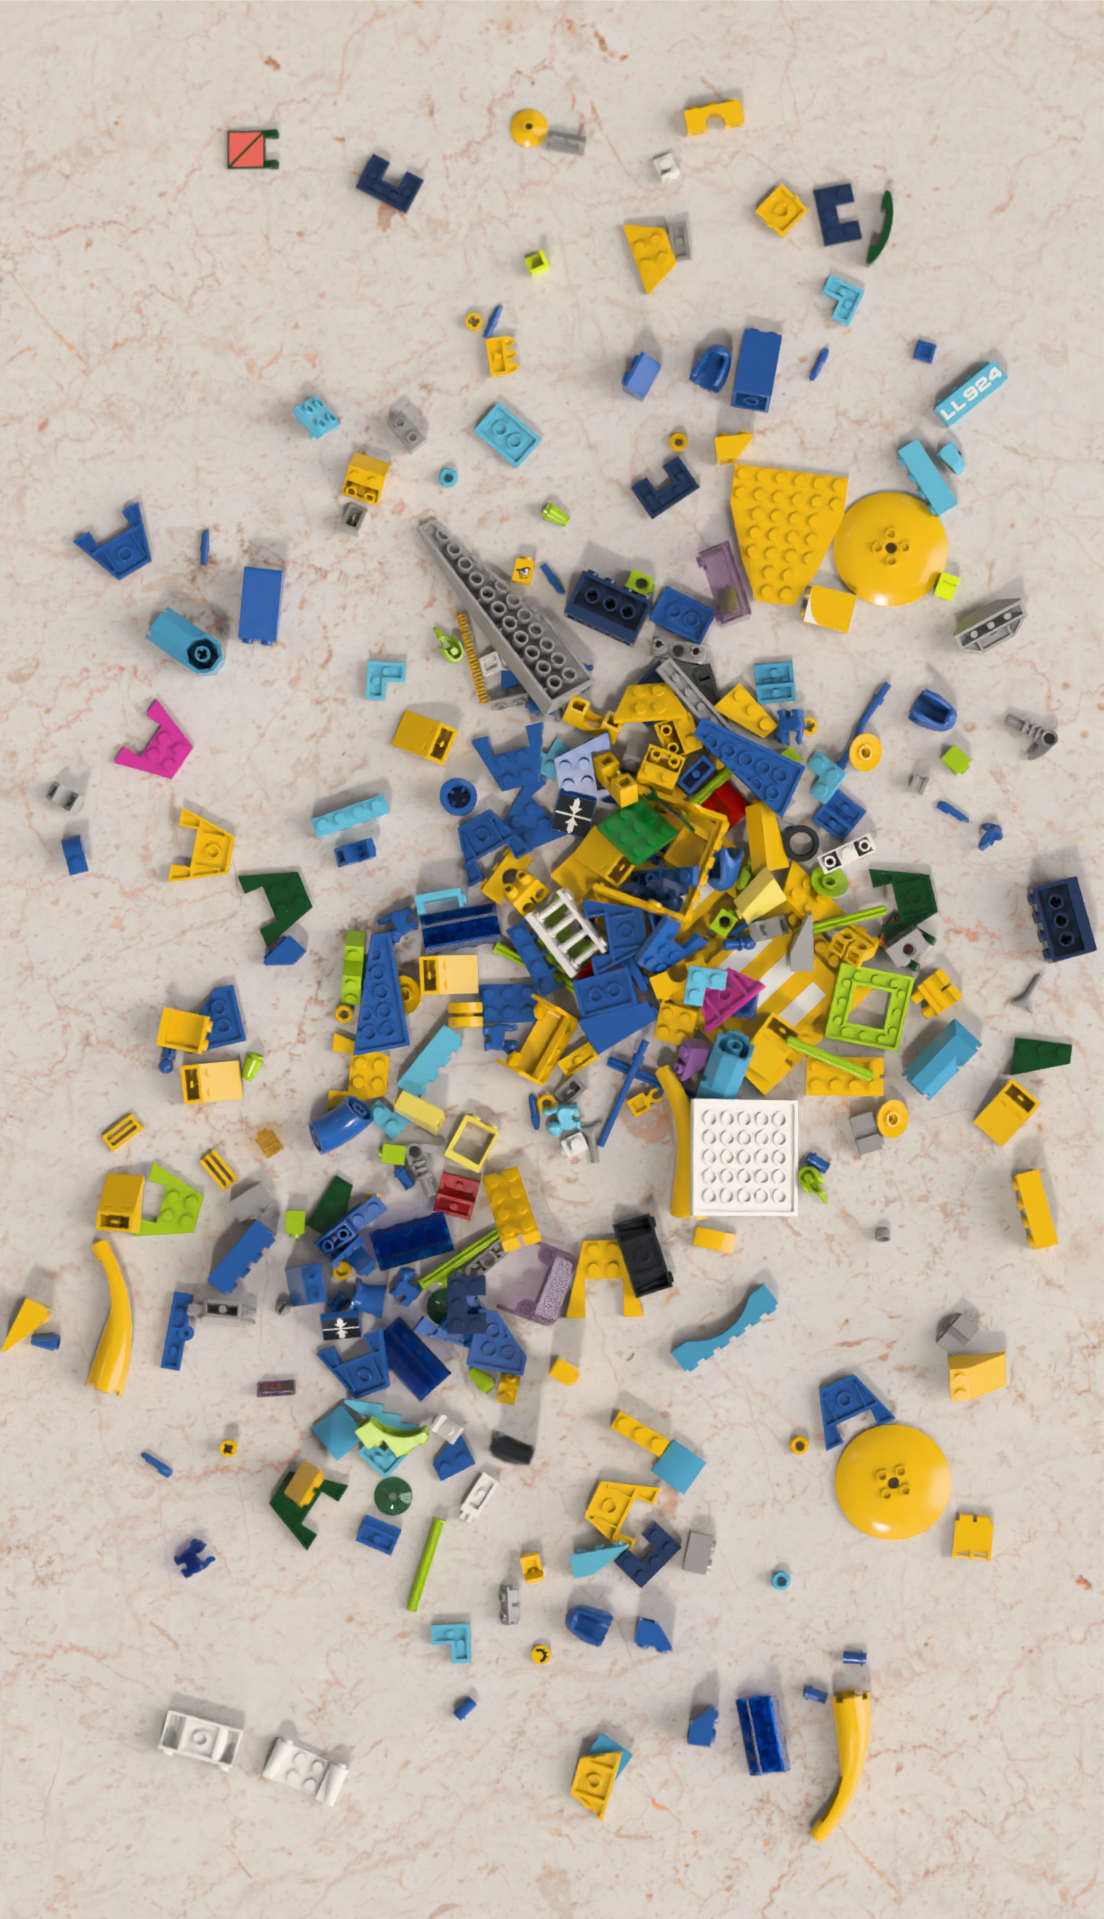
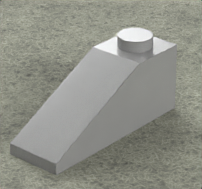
[786,910,814,972]

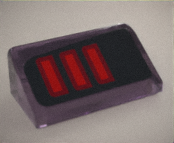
[257,1379,296,1397]

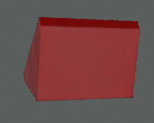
[700,780,751,833]

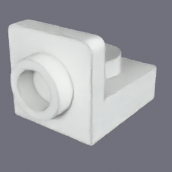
[653,153,680,183]
[479,651,510,677]
[558,1132,589,1159]
[429,1413,464,1444]

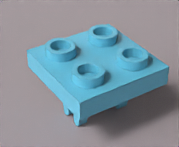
[292,395,341,440]

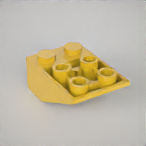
[391,710,459,767]
[572,825,635,890]
[419,955,479,996]
[748,1012,804,1081]
[180,1060,243,1105]
[973,1078,1042,1147]
[96,1173,145,1233]
[284,1459,325,1507]

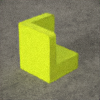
[524,249,549,278]
[933,571,960,601]

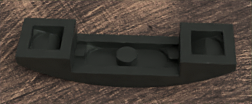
[692,663,729,724]

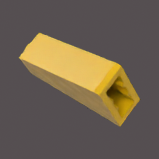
[745,799,790,876]

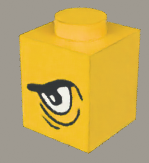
[512,556,535,586]

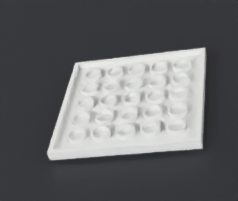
[690,1099,798,1216]

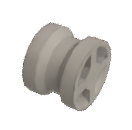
[908,772,930,795]

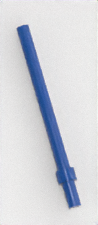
[597,1039,649,1148]

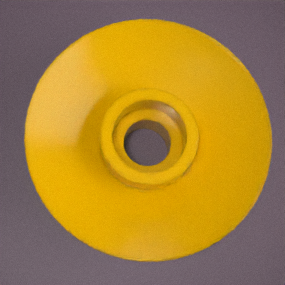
[510,109,548,147]
[849,733,882,772]
[398,975,422,1014]
[876,1100,909,1138]

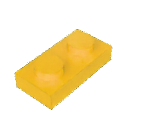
[557,1042,599,1079]

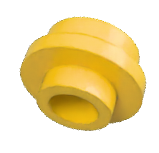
[669,432,688,452]
[334,1004,354,1024]
[537,1094,556,1112]
[789,1435,809,1455]

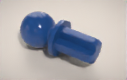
[722,935,756,951]
[158,1047,176,1074]

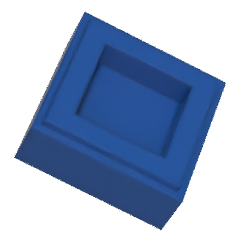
[913,340,937,364]

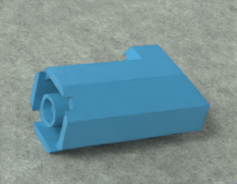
[145,606,225,677]
[901,1018,983,1101]
[695,1030,755,1100]

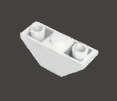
[817,833,877,874]

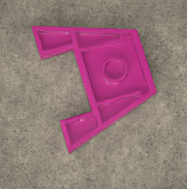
[113,699,193,779]

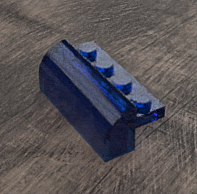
[420,902,502,955]
[369,1211,455,1271]
[383,1316,451,1402]
[735,1693,791,1776]

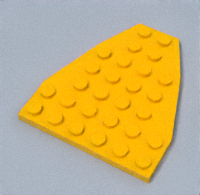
[730,464,849,606]

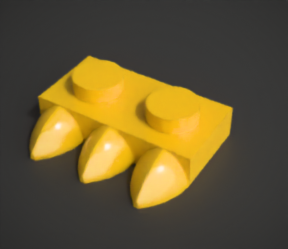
[485,336,519,378]

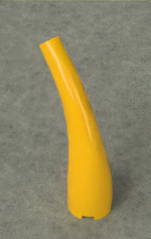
[655,1065,707,1220]
[85,1239,132,1397]
[808,1689,871,1843]

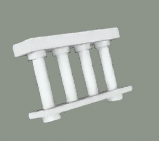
[525,887,609,978]

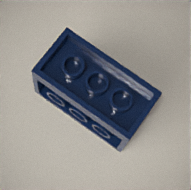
[564,569,653,648]
[1027,876,1097,964]

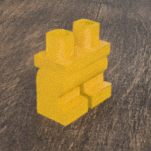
[502,869,550,918]
[828,924,881,969]
[910,968,963,1019]

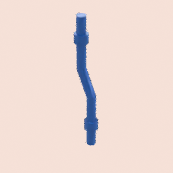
[835,682,891,770]

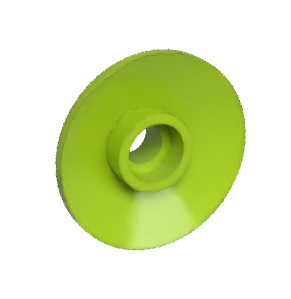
[811,866,848,898]

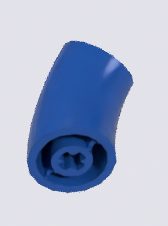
[308,1096,374,1155]

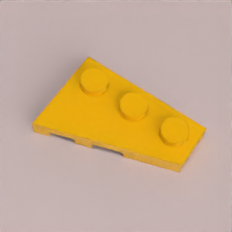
[713,683,778,739]

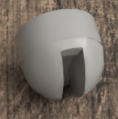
[875,1227,891,1242]
[275,1300,290,1316]

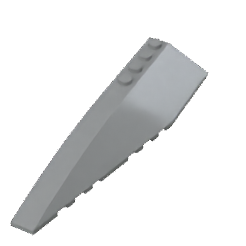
[417,520,595,716]

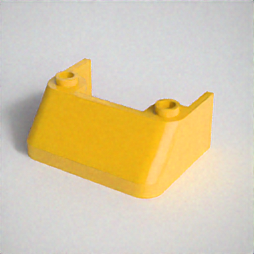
[496,993,578,1086]

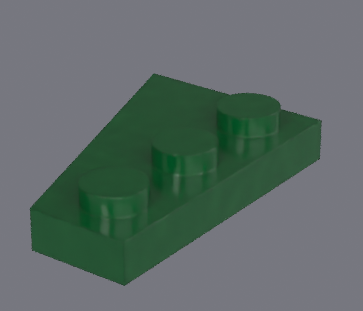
[1010,1037,1072,1076]
[306,1175,353,1234]

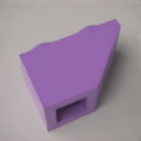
[673,1038,712,1081]

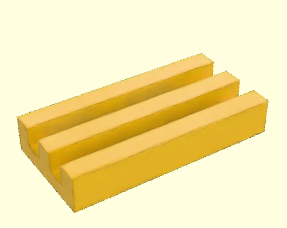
[101,1113,143,1152]
[199,1149,238,1191]

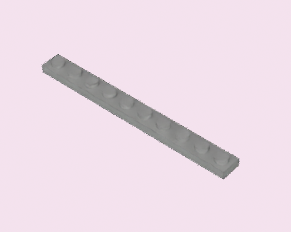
[655,657,796,810]

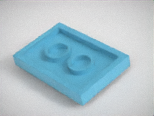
[474,402,542,469]

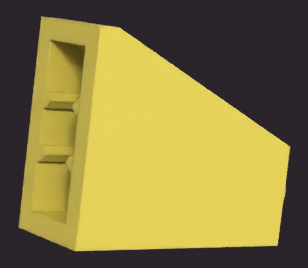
[734,866,787,924]
[393,1090,446,1136]

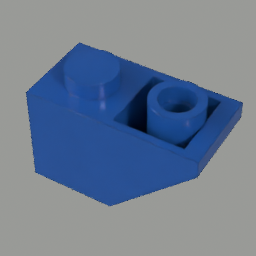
[263,935,307,966]
[346,1246,376,1276]

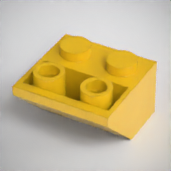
[713,431,753,466]
[341,452,391,506]
[654,712,703,757]
[635,744,686,796]

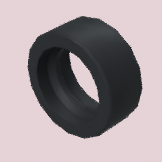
[783,825,819,862]

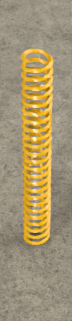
[455,612,489,704]

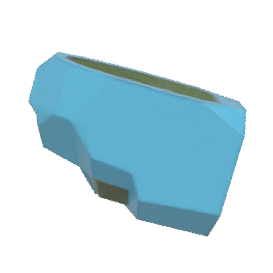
[937,441,965,475]

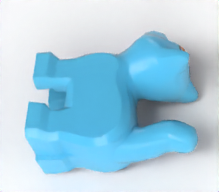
[543,1102,581,1137]

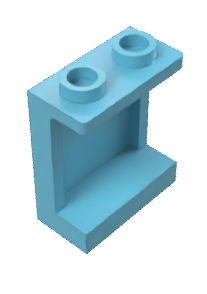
[414,887,467,916]

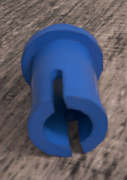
[805,1152,831,1174]
[393,1166,416,1191]
[843,1650,867,1666]
[802,1685,828,1704]
[453,1696,477,1721]

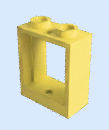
[444,1113,500,1173]

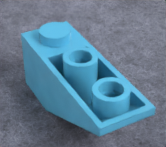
[570,1541,630,1578]

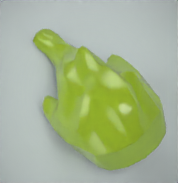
[433,626,464,663]
[736,854,757,892]
[798,1166,829,1204]

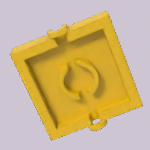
[755,184,809,238]
[653,1001,699,1046]

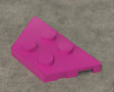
[701,968,766,1033]

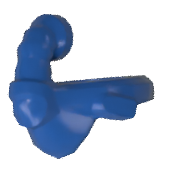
[978,823,1003,851]

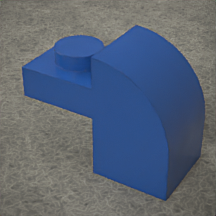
[61,834,89,876]
[334,838,377,868]

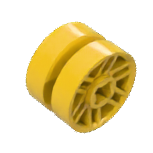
[448,1002,483,1028]

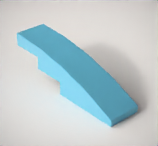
[345,1399,420,1430]

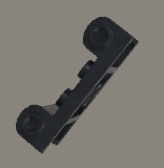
[612,1213,674,1298]
[489,1431,536,1465]

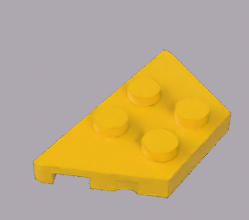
[623,224,677,295]
[613,683,687,724]
[782,860,845,923]
[570,1751,623,1821]

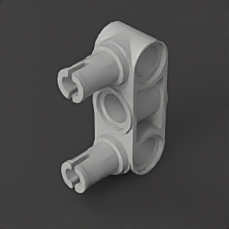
[650,636,707,666]

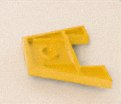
[168,807,235,883]
[327,1033,390,1109]
[584,1480,661,1551]

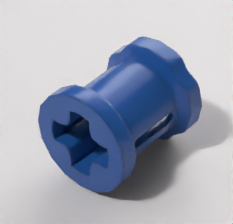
[326,1291,351,1312]

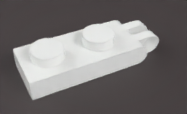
[459,1472,500,1524]

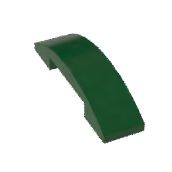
[865,190,893,268]

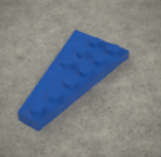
[693,717,806,819]
[353,932,410,1056]

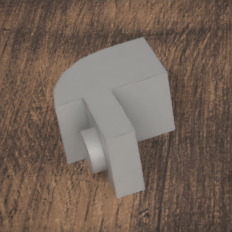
[45,781,85,815]
[749,915,789,943]

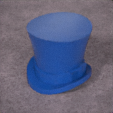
[440,778,477,816]
[349,1277,388,1319]

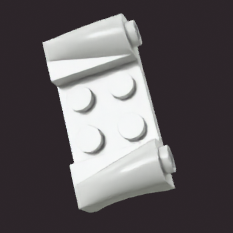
[158,1710,243,1772]
[262,1737,349,1807]

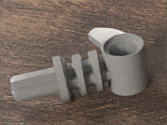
[1004,714,1058,761]
[406,1143,444,1198]

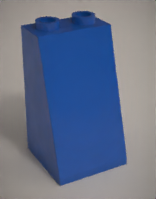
[730,328,782,413]
[238,567,285,646]
[578,1002,658,1055]
[285,1262,330,1307]

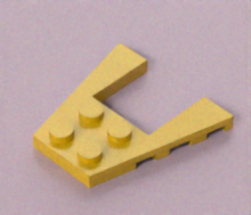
[566,1240,643,1318]

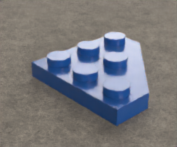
[190,985,246,1054]
[466,1308,527,1376]

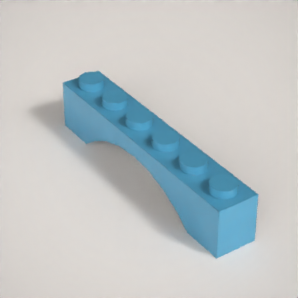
[671,1284,778,1372]

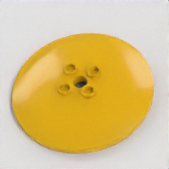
[833,492,948,607]
[835,1424,951,1540]

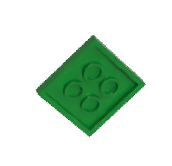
[597,794,679,868]

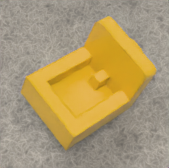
[495,1372,521,1406]
[519,1551,545,1584]

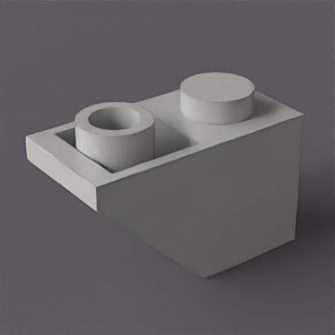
[620,740,648,781]

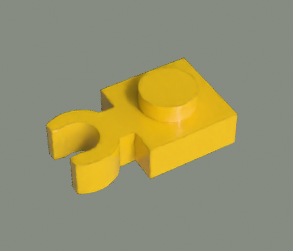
[626,1088,662,1118]

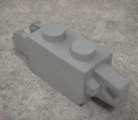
[187,1298,256,1327]

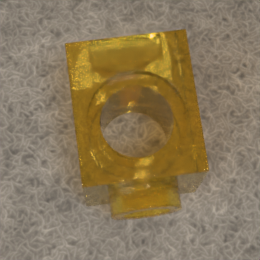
[255,1128,285,1159]

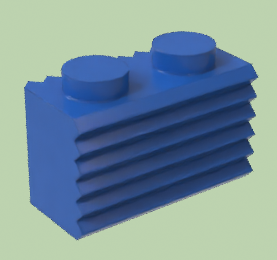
[677,755,716,796]

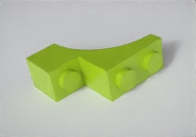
[341,930,366,1005]
[355,1414,431,1458]

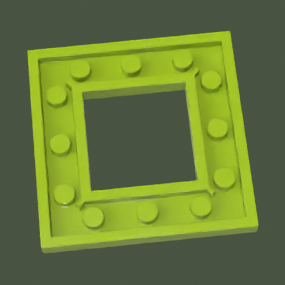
[823,962,915,1052]

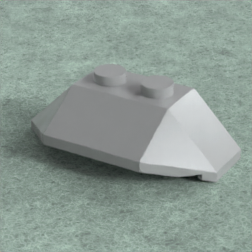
[953,598,1028,654]

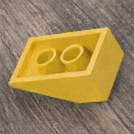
[0,1298,52,1352]
[947,1352,1006,1401]

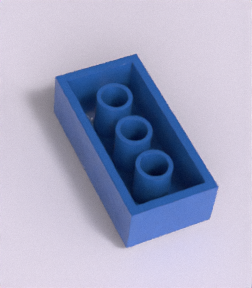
[206,1220,276,1294]

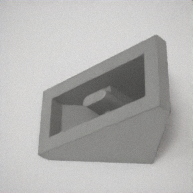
[339,503,368,537]
[553,1074,588,1104]

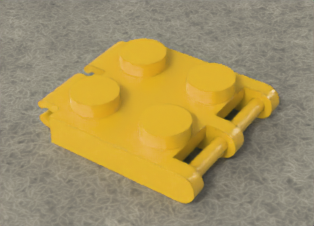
[952,1513,994,1562]

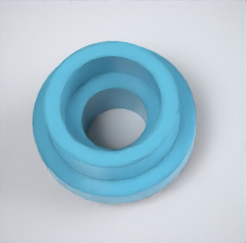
[439,468,458,487]
[771,1571,790,1590]

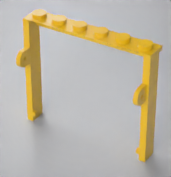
[593,784,730,926]

